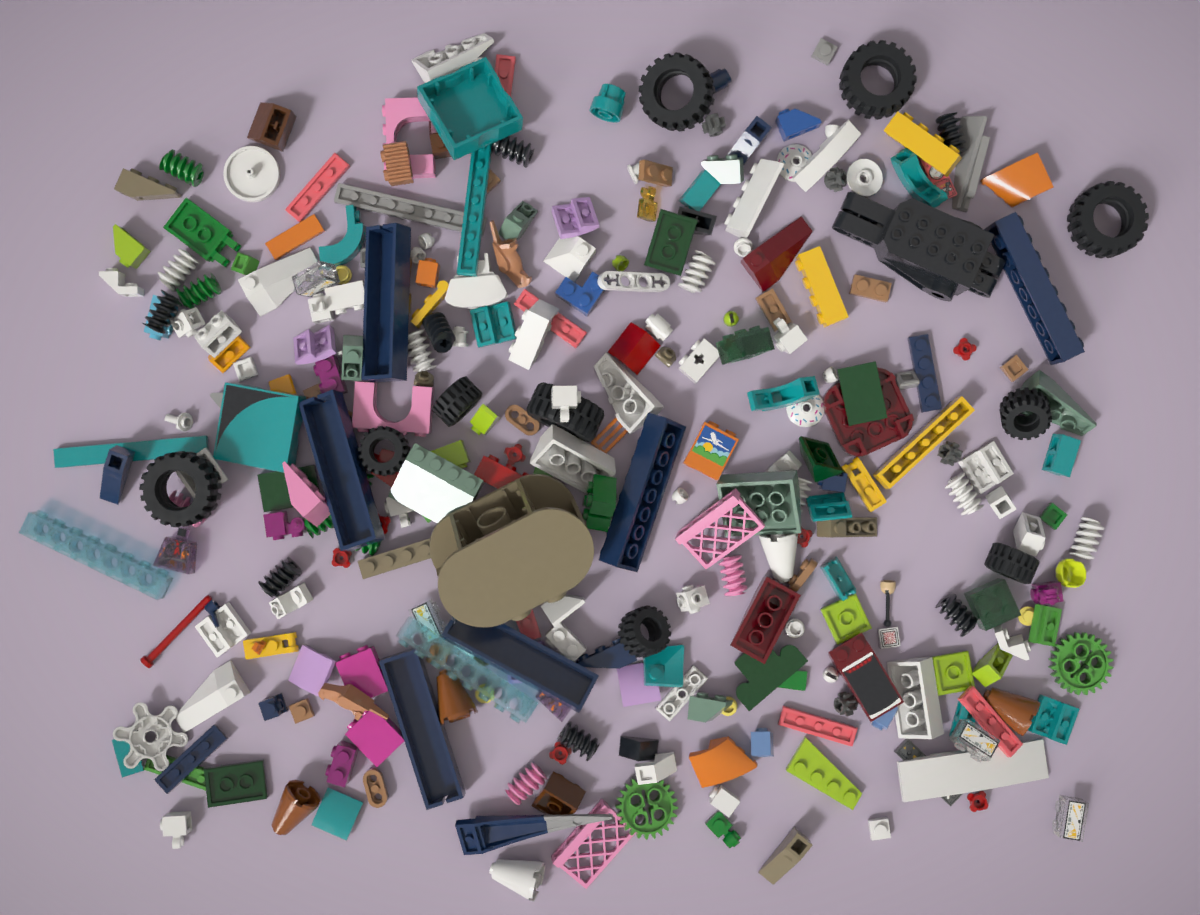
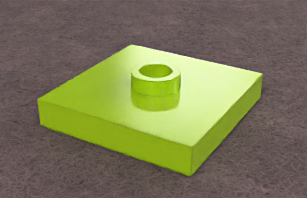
[820,593,872,645]
[932,651,975,696]

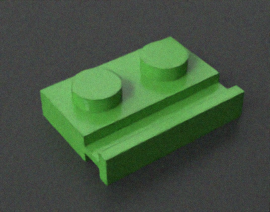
[1028,604,1062,647]

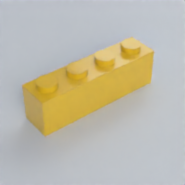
[883,111,962,177]
[795,246,849,328]

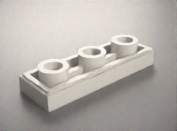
[655,665,708,721]

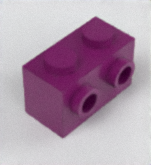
[313,355,348,394]
[325,740,359,788]

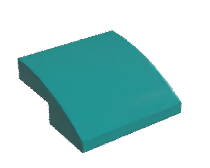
[470,301,517,348]
[806,492,852,522]
[1028,694,1080,745]
[311,788,363,841]

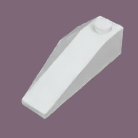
[411,33,494,83]
[238,248,320,317]
[594,353,664,434]
[175,660,250,733]

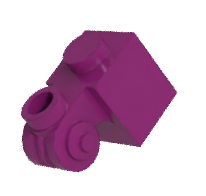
[263,511,306,540]
[1030,581,1064,605]

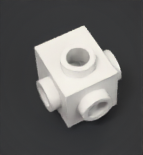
[170,307,206,338]
[676,584,710,614]

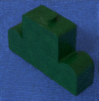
[734,644,808,711]

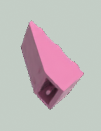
[282,461,330,527]

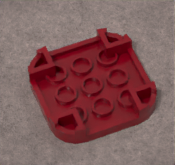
[823,367,914,457]

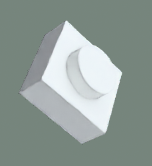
[868,817,891,841]

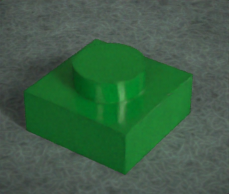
[1039,503,1067,530]

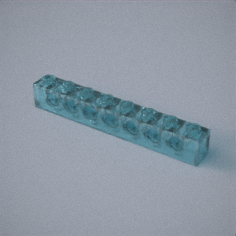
[19,510,173,600]
[396,616,538,723]

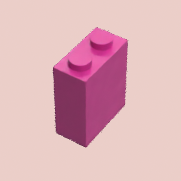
[335,645,388,698]
[345,704,404,767]

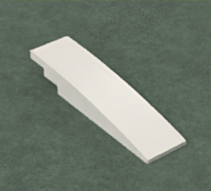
[897,739,1049,802]

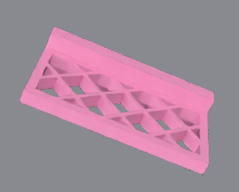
[675,488,765,569]
[551,799,636,889]

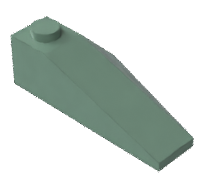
[1020,370,1097,436]

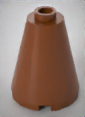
[436,669,478,725]
[983,687,1040,736]
[271,780,321,835]

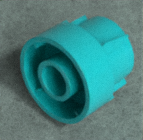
[589,84,626,123]

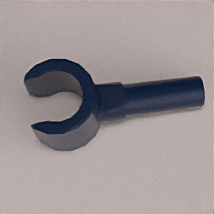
[204,600,220,628]

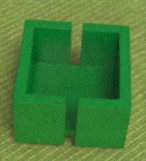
[582,474,617,532]

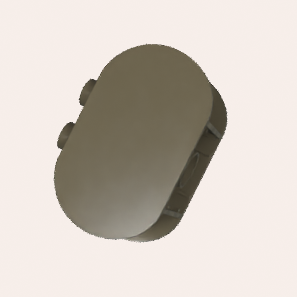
[429,474,594,627]

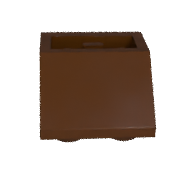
[247,102,297,152]

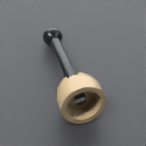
[880,580,896,627]

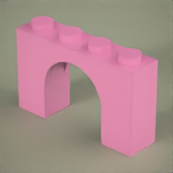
[382,97,436,178]
[352,381,435,437]

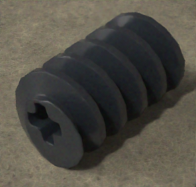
[935,112,967,154]
[492,136,534,168]
[142,289,182,334]
[422,312,456,353]
[258,557,302,598]
[935,593,978,637]
[557,721,600,762]

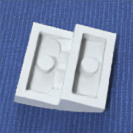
[958,441,1014,495]
[195,602,251,657]

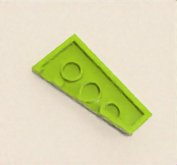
[785,736,862,810]

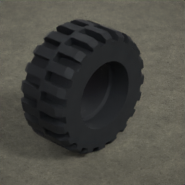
[839,40,917,120]
[638,52,715,132]
[1067,181,1149,259]
[527,382,605,442]
[139,451,222,527]

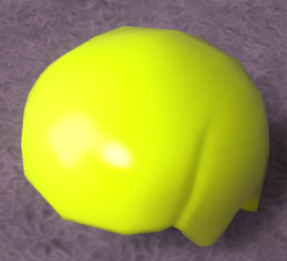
[1055,558,1086,588]

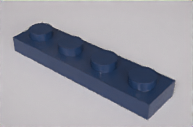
[907,334,942,413]
[154,725,228,794]

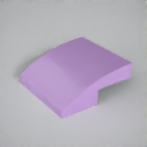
[551,197,599,239]
[293,325,336,365]
[289,645,336,697]
[617,662,661,707]

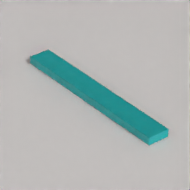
[457,143,493,276]
[53,436,209,468]

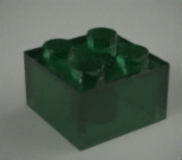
[716,325,775,365]
[964,578,1021,631]

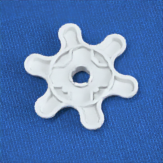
[113,702,188,771]

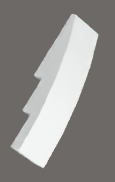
[792,119,861,192]

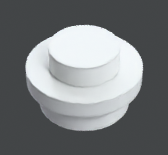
[734,238,753,257]
[785,619,805,638]

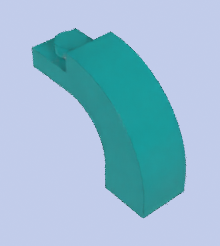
[890,148,948,208]
[319,205,366,269]
[747,376,820,411]

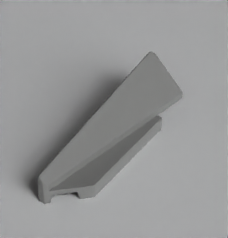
[952,116,990,212]

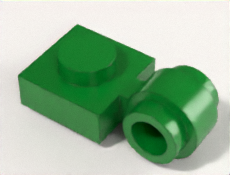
[705,810,741,848]

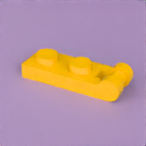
[410,280,449,328]
[841,457,887,512]
[243,632,299,660]

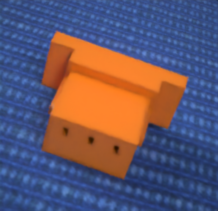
[251,640,267,655]

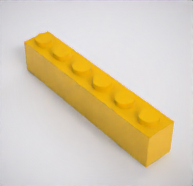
[872,396,975,489]

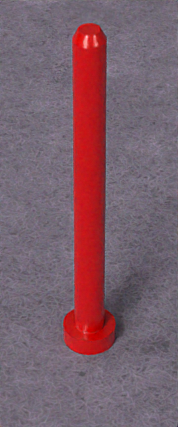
[140,595,212,668]

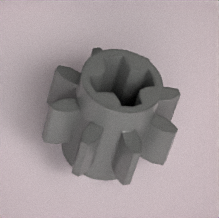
[702,113,726,137]
[824,167,847,192]
[937,441,963,466]
[834,691,858,716]

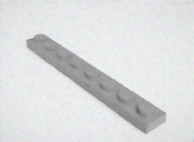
[334,183,487,237]

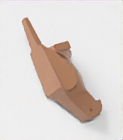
[490,220,532,288]
[318,683,389,720]

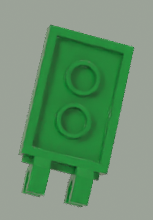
[163,198,242,267]

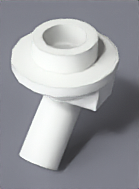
[164,412,193,432]

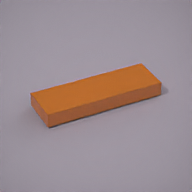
[265,214,325,260]

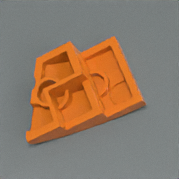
[980,152,1054,208]
[689,736,758,788]

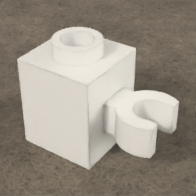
[308,293,335,324]
[773,317,808,354]
[551,386,581,422]
[384,497,414,528]
[160,811,192,849]

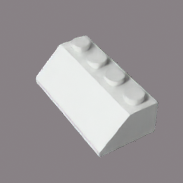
[724,159,784,238]
[530,424,616,494]
[887,657,944,739]

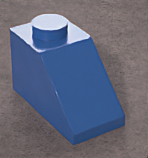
[775,109,822,142]

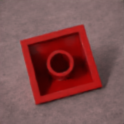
[608,322,661,375]

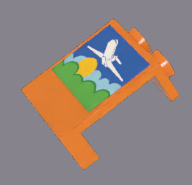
[683,421,739,481]

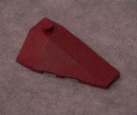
[740,216,813,292]

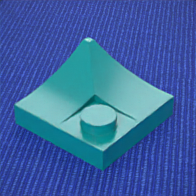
[643,645,684,688]

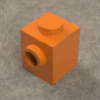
[415,258,440,289]

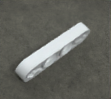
[597,271,670,292]

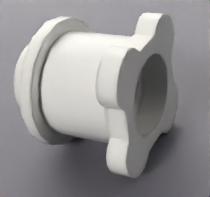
[627,160,641,184]
[452,326,469,347]

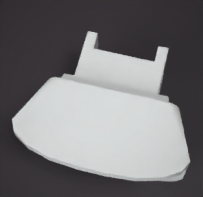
[445,253,508,308]

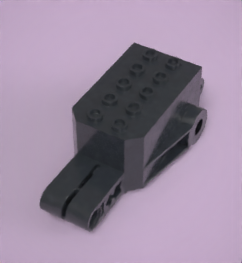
[832,192,1006,302]

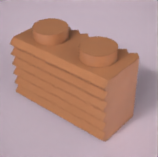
[380,141,414,186]

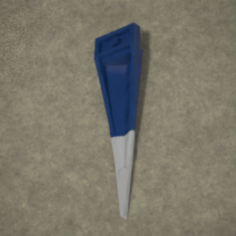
[455,814,613,855]

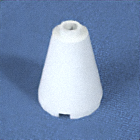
[759,533,798,582]
[489,859,545,902]

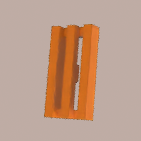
[590,417,628,454]

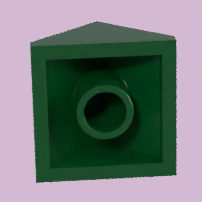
[799,436,843,483]

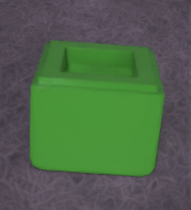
[231,252,259,276]

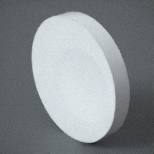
[223,146,280,202]

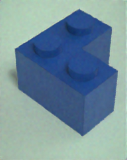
[555,272,609,317]

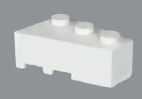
[509,299,560,370]

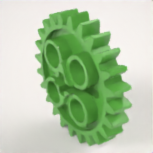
[1048,632,1114,695]
[615,778,678,840]

